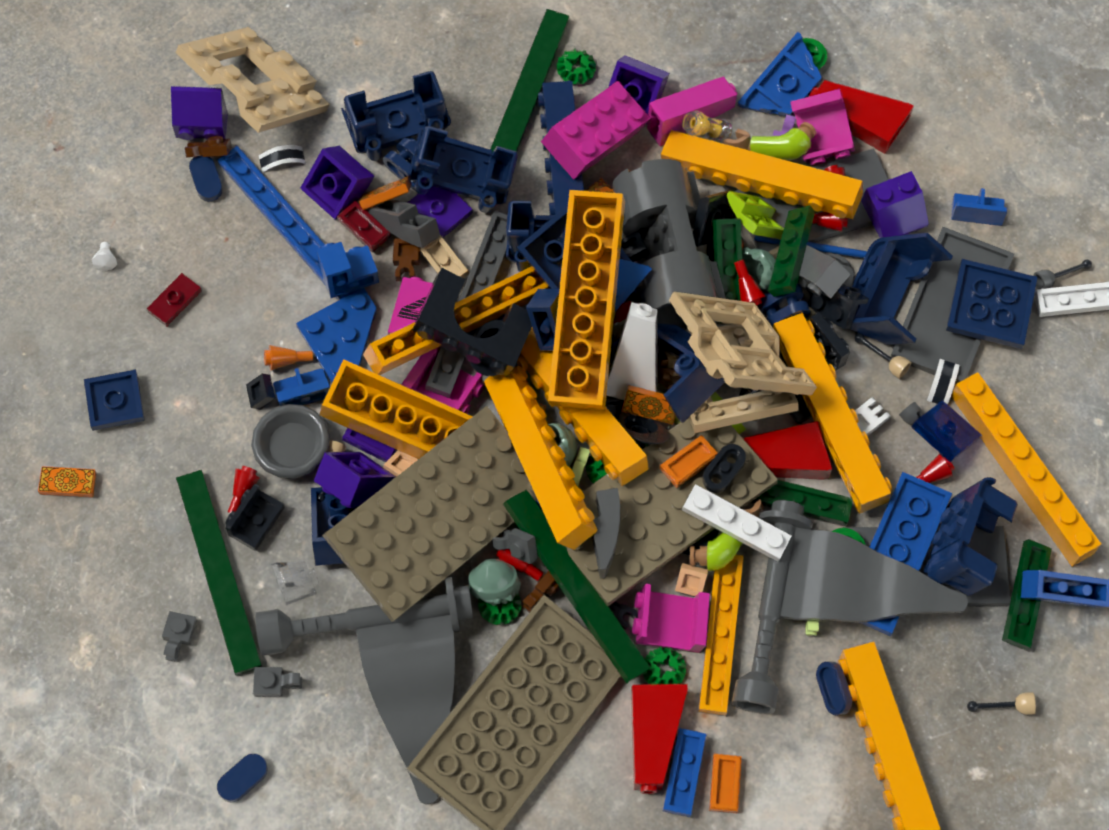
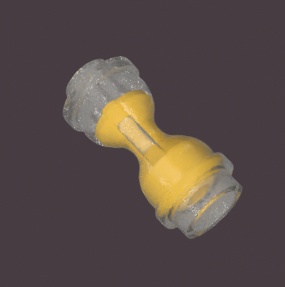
[682,111,732,143]

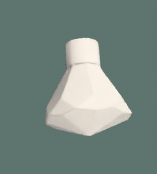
[92,242,117,271]

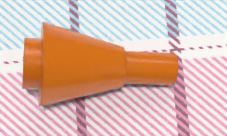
[264,345,313,371]

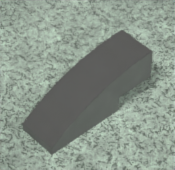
[365,199,440,248]
[592,488,620,579]

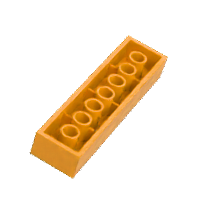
[548,190,625,410]

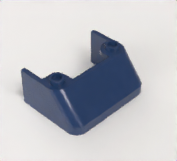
[850,233,953,344]
[609,323,725,423]

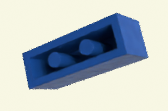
[1021,570,1109,608]

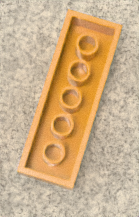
[320,359,473,459]

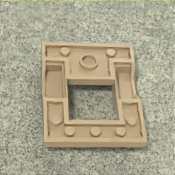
[176,27,330,133]
[669,292,817,395]
[662,324,798,433]

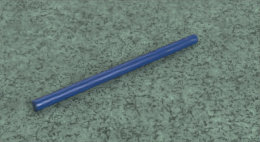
[753,235,867,258]

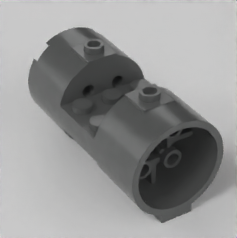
[612,159,726,330]

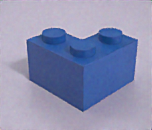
[317,242,379,298]

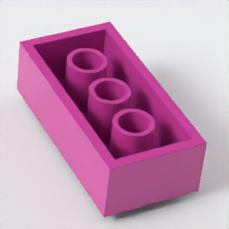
[541,81,650,180]

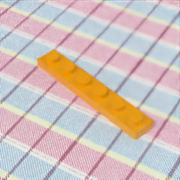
[698,555,743,715]

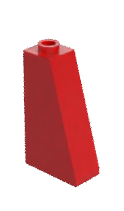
[809,80,914,154]
[743,421,832,480]
[631,684,688,794]

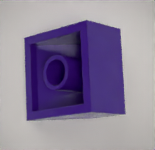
[608,55,670,124]
[171,86,228,140]
[300,145,375,219]
[861,171,929,238]
[314,452,396,508]

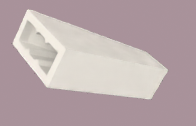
[606,302,658,400]

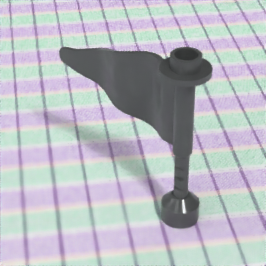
[732,500,968,714]
[256,577,473,804]

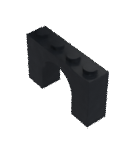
[412,268,532,377]

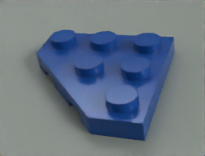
[296,288,377,383]

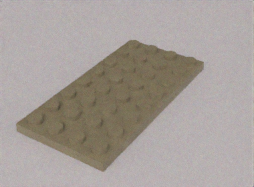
[323,406,537,622]
[567,418,778,606]
[406,595,621,830]

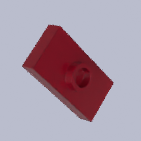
[337,201,391,253]
[147,273,202,327]

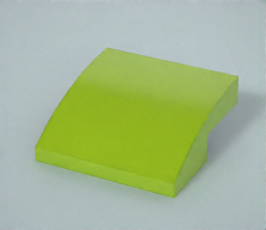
[727,191,784,239]

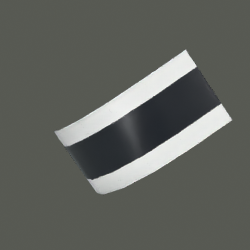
[259,145,306,173]
[927,359,960,407]

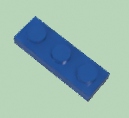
[663,728,706,817]

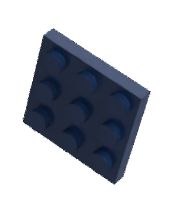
[946,259,1038,349]

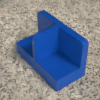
[951,188,1007,226]
[273,368,330,406]

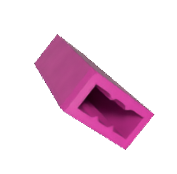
[647,76,737,147]

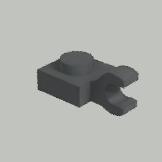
[492,528,538,564]
[162,611,197,662]
[253,667,302,697]

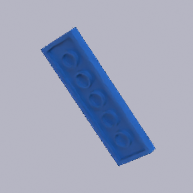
[859,472,952,637]

